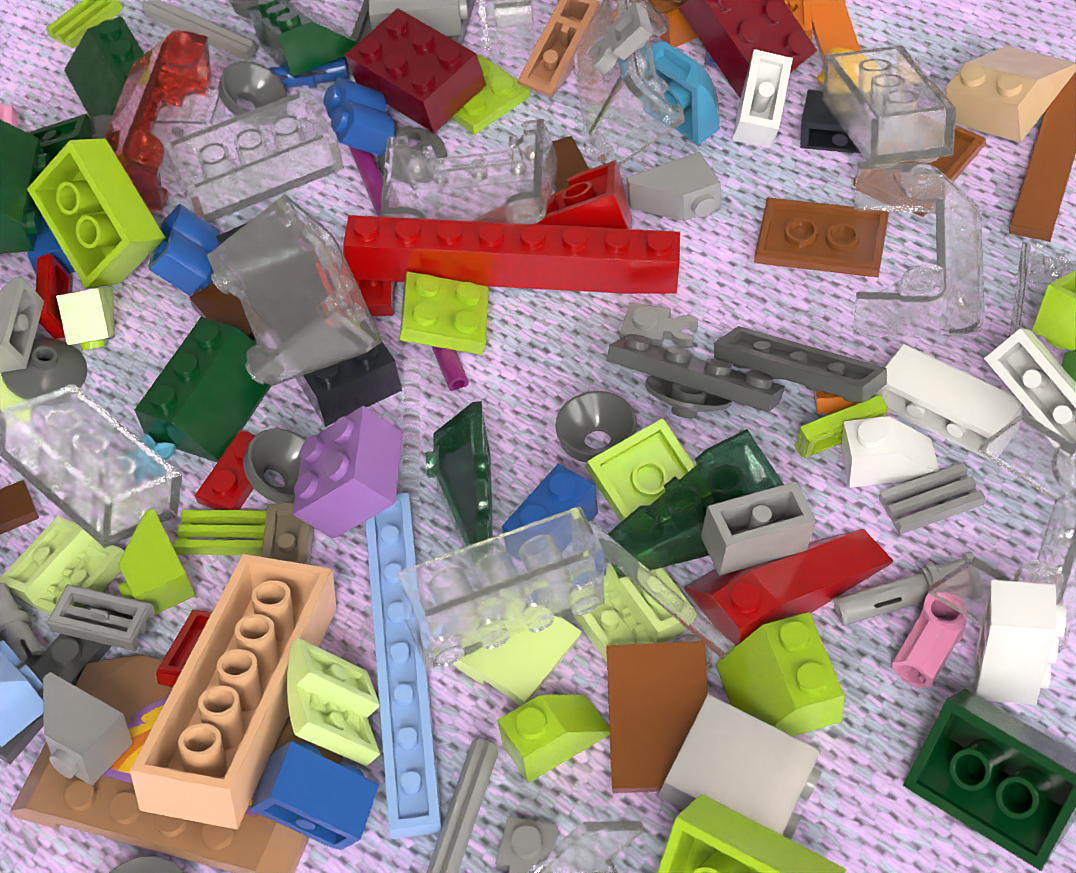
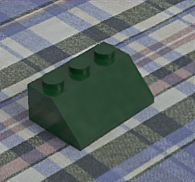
[248,0,358,77]
[64,16,169,126]
[0,119,52,254]
[134,317,283,463]
[903,689,1076,871]

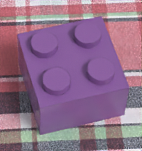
[292,406,403,538]

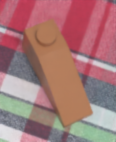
[517,0,600,98]

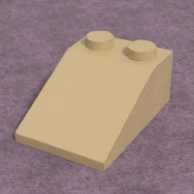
[946,46,1076,142]

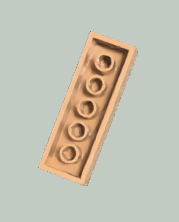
[130,554,337,830]

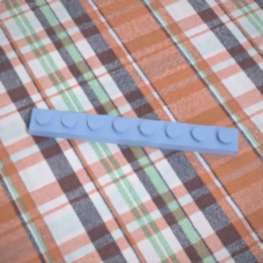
[366,492,442,839]

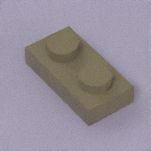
[261,503,314,565]

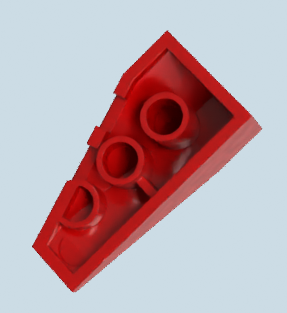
[480,160,632,229]
[684,528,893,648]

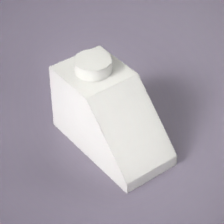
[732,50,793,147]
[841,416,940,488]

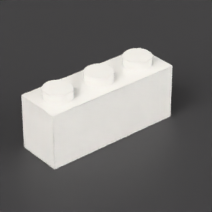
[984,328,1076,466]
[875,344,1024,462]
[975,580,1066,705]

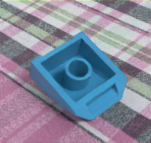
[641,40,720,145]

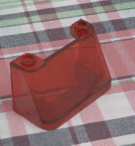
[104,30,212,211]

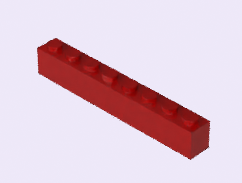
[343,215,681,294]

